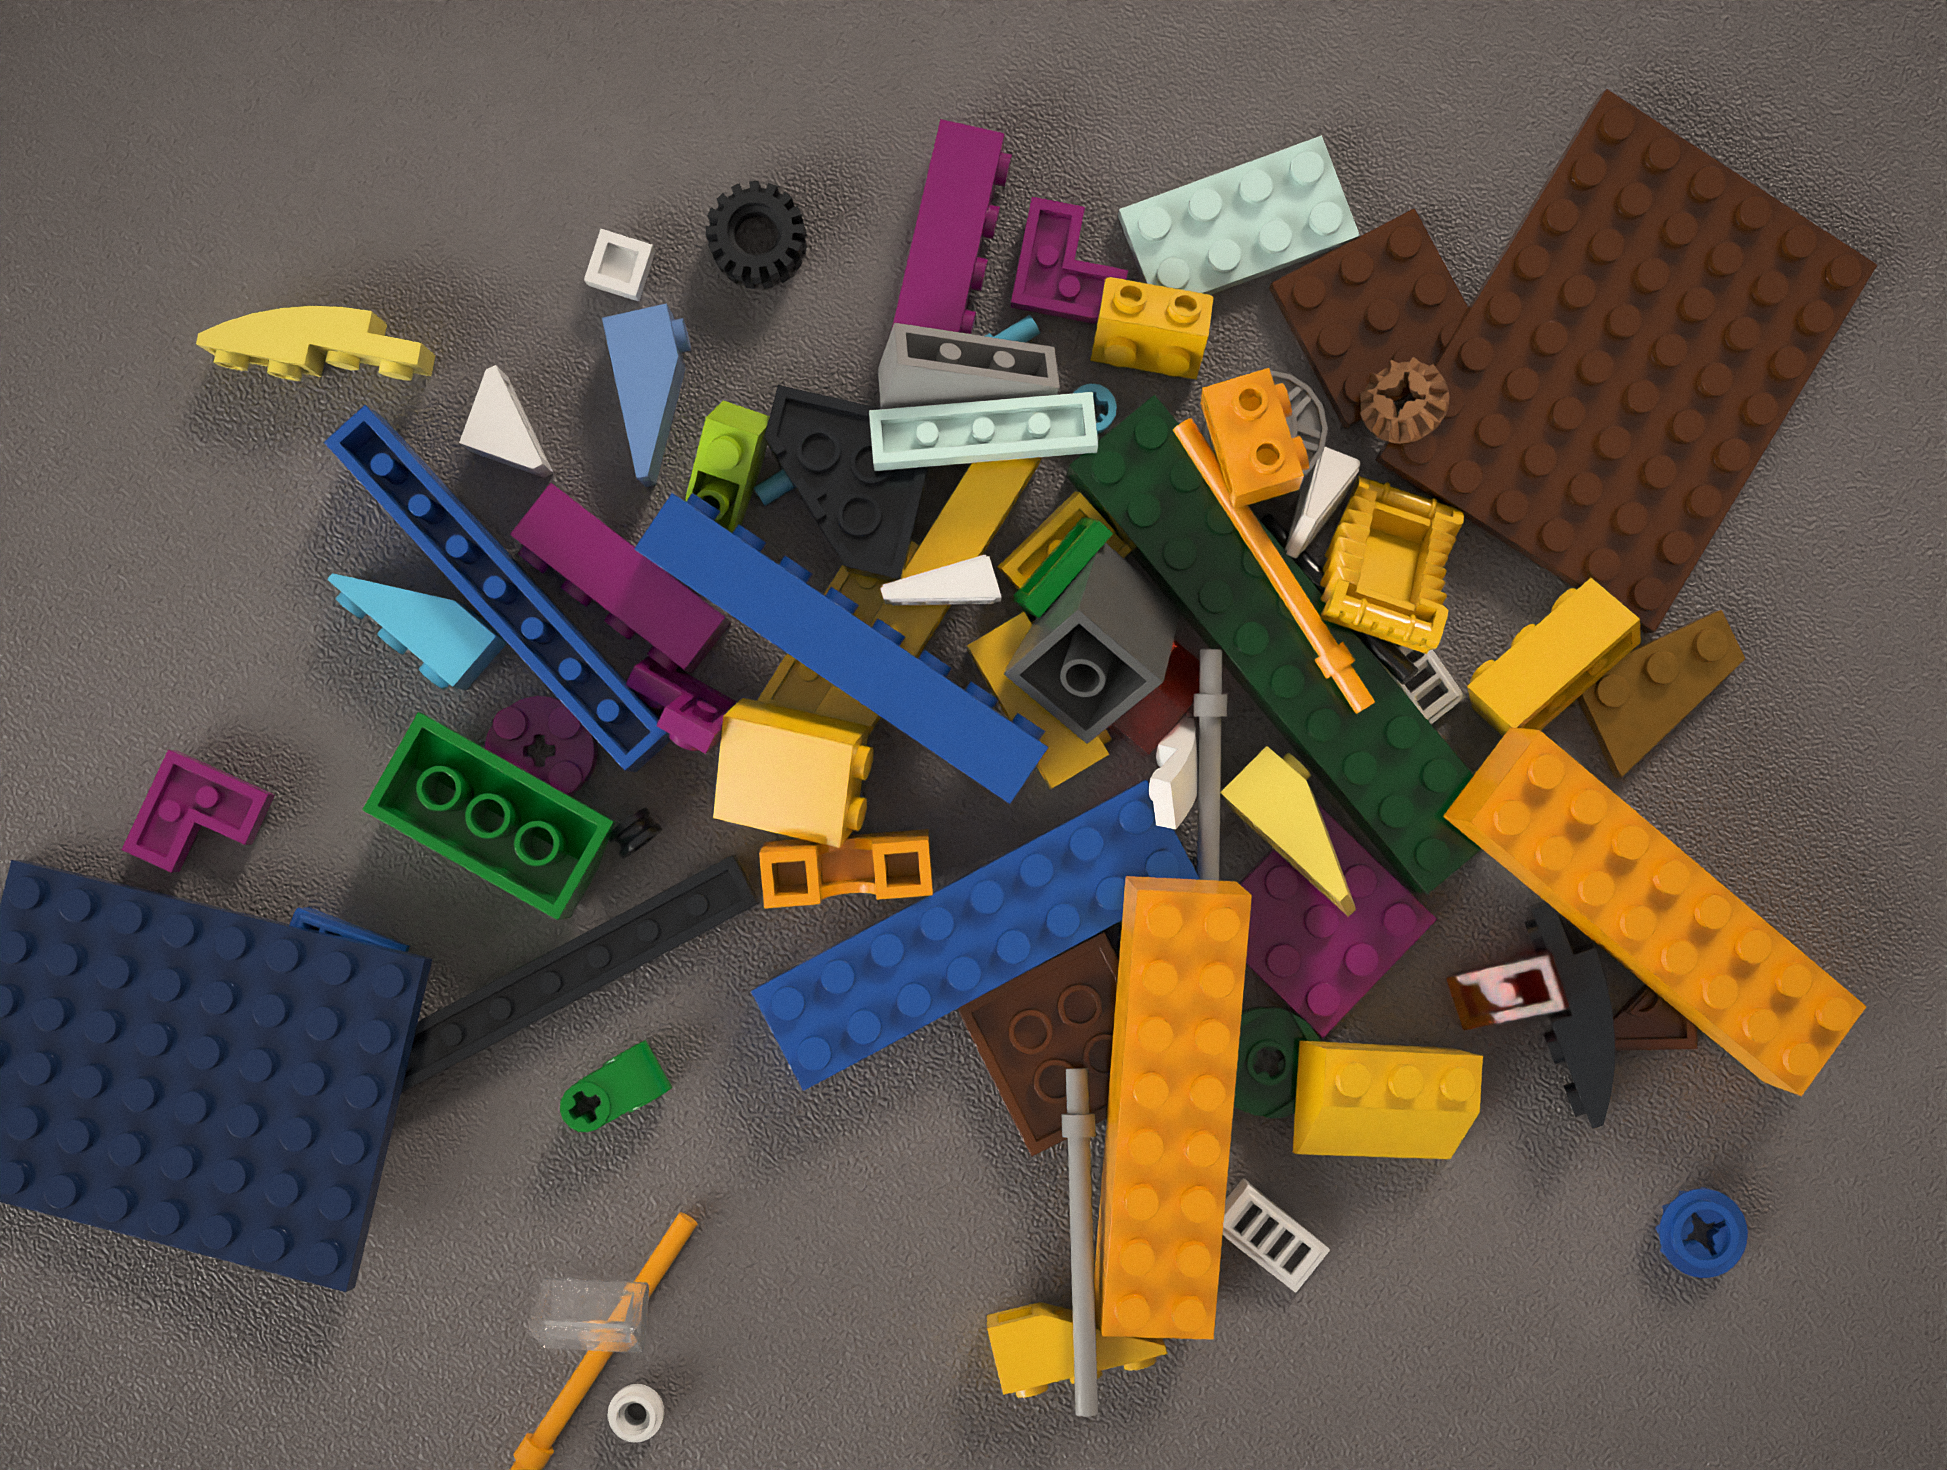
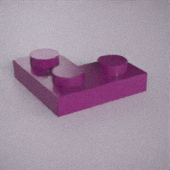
[1010,197,1128,324]
[625,656,737,754]
[121,749,275,873]

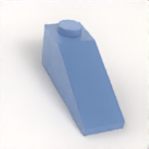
[602,304,691,487]

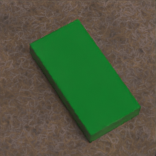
[1013,517,1113,618]

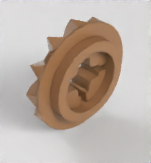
[1360,357,1450,444]

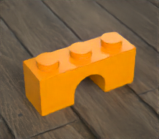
[759,829,933,908]

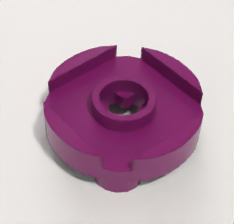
[485,696,598,797]

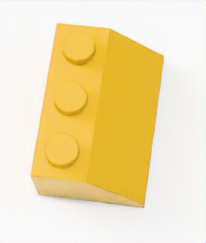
[1292,1041,1483,1159]

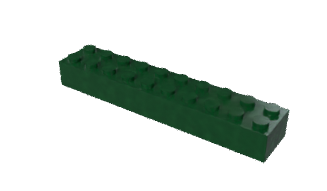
[1066,395,1482,894]

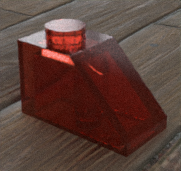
[1109,640,1200,757]

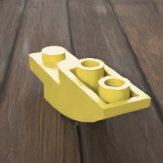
[196,306,436,381]

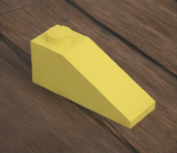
[1220,746,1356,917]

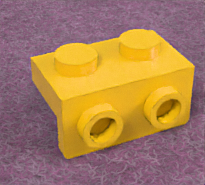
[1090,277,1213,380]

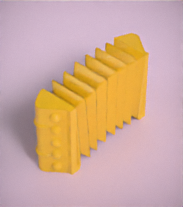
[1320,476,1464,654]

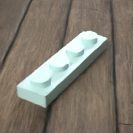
[869,392,1098,471]

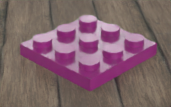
[1239,804,1437,1038]

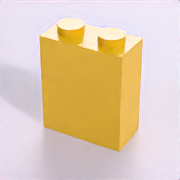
[713,698,874,848]

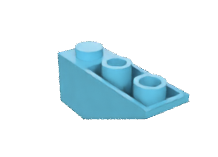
[327,573,507,690]

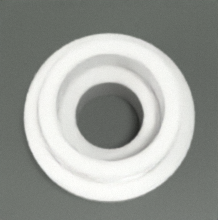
[608,1384,664,1442]

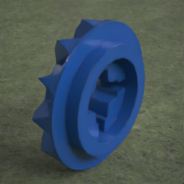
[1655,1187,1748,1278]

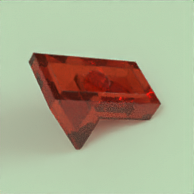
[1446,951,1569,1031]

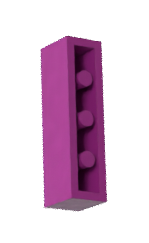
[891,119,1012,334]
[510,483,732,674]

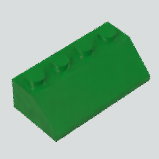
[362,712,615,920]

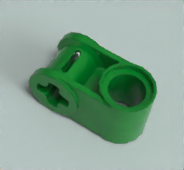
[560,1039,673,1132]

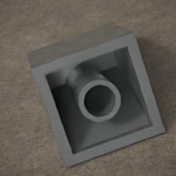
[1004,543,1182,744]

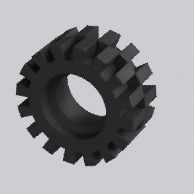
[706,181,807,289]

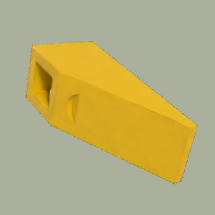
[987,1302,1167,1398]

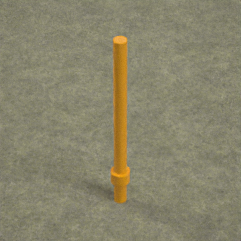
[1173,418,1375,714]
[510,1212,698,1470]

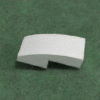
[1149,717,1199,830]

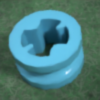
[1073,383,1117,434]

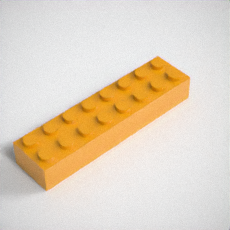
[1443,727,1867,1096]
[1094,876,1252,1339]

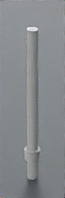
[1194,649,1227,881]
[1061,1068,1098,1417]

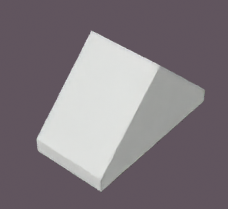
[459,365,553,478]

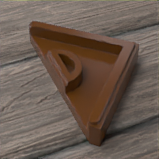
[1613,984,1698,1051]

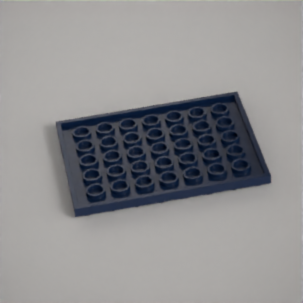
[0,860,433,1292]

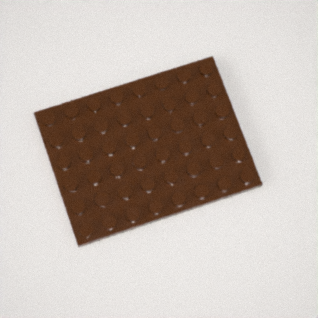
[1375,89,1877,633]

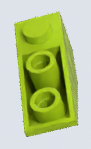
[685,400,770,533]

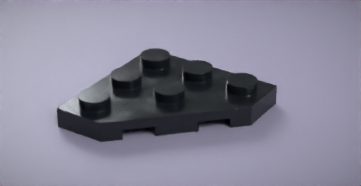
[765,385,930,582]

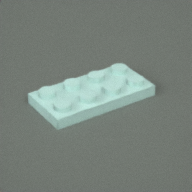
[1118,135,1360,295]

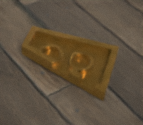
[1577,610,1745,778]

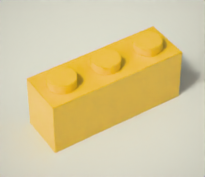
[1467,578,1641,736]
[967,612,1111,789]

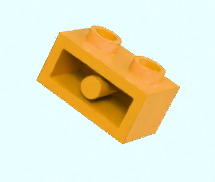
[1200,368,1309,509]

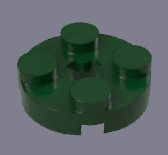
[1234,1006,1320,1118]

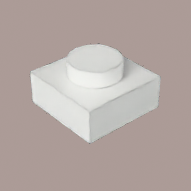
[584,229,656,301]

